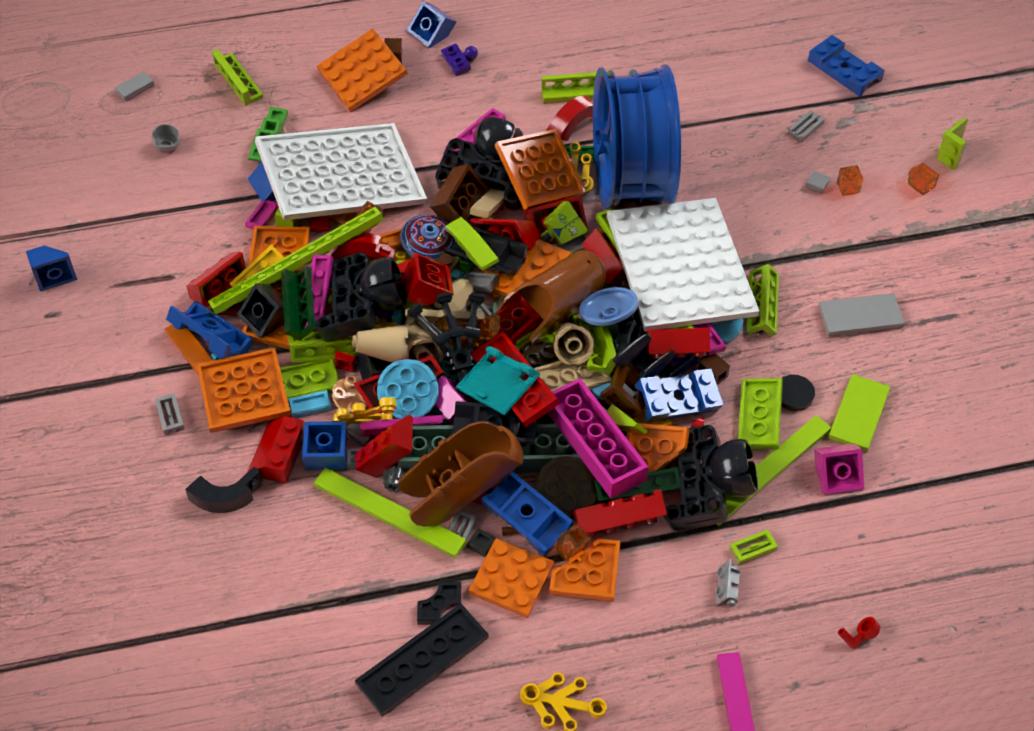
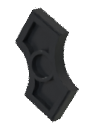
[417,582,462,625]

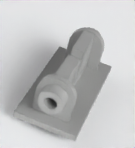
[715,559,740,607]

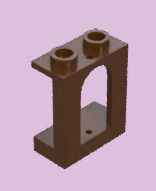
[600,364,645,419]

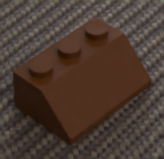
[430,164,489,224]

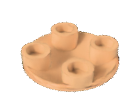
[332,375,368,414]

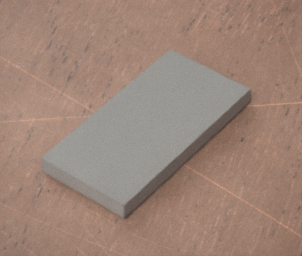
[818,293,905,336]

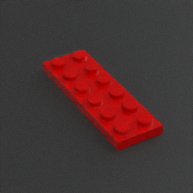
[472,331,560,427]

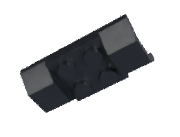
[444,224,528,275]
[451,401,537,445]

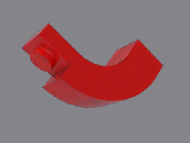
[546,96,593,141]
[331,232,395,260]

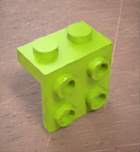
[937,117,968,170]

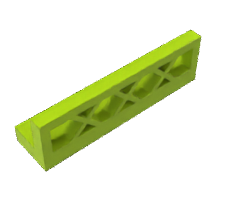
[212,49,264,106]
[541,71,608,104]
[746,264,779,337]
[575,317,616,375]
[288,331,356,363]

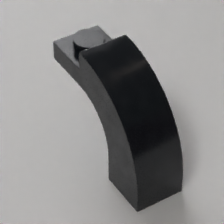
[185,467,262,513]

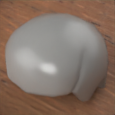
[152,124,180,152]

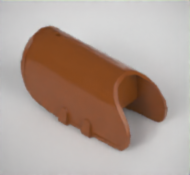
[498,250,606,343]
[398,421,524,527]

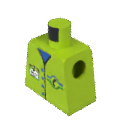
[540,201,588,244]

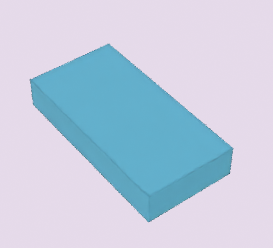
[288,390,332,418]

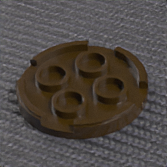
[519,339,560,368]
[535,456,597,519]

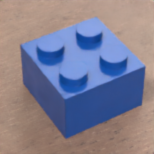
[302,421,348,470]

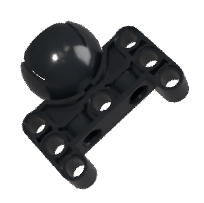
[435,117,524,211]
[315,252,407,342]
[664,425,758,531]

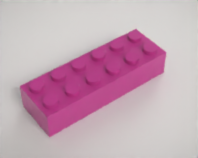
[547,378,648,499]

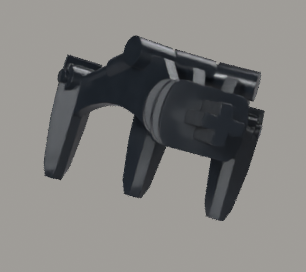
[406,292,485,382]
[612,312,695,379]

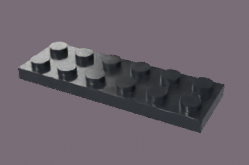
[355,603,489,717]

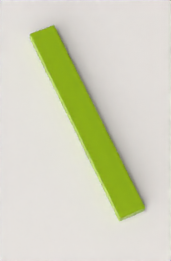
[714,415,832,526]
[314,468,467,559]

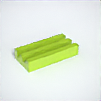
[729,529,778,565]

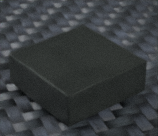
[467,528,496,557]

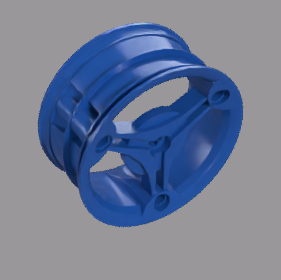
[593,64,681,209]

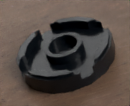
[782,374,815,411]

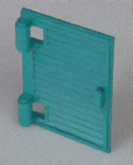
[455,346,540,415]

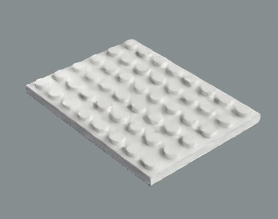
[255,123,427,220]
[607,198,759,331]

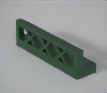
[281,266,315,341]
[594,467,681,503]

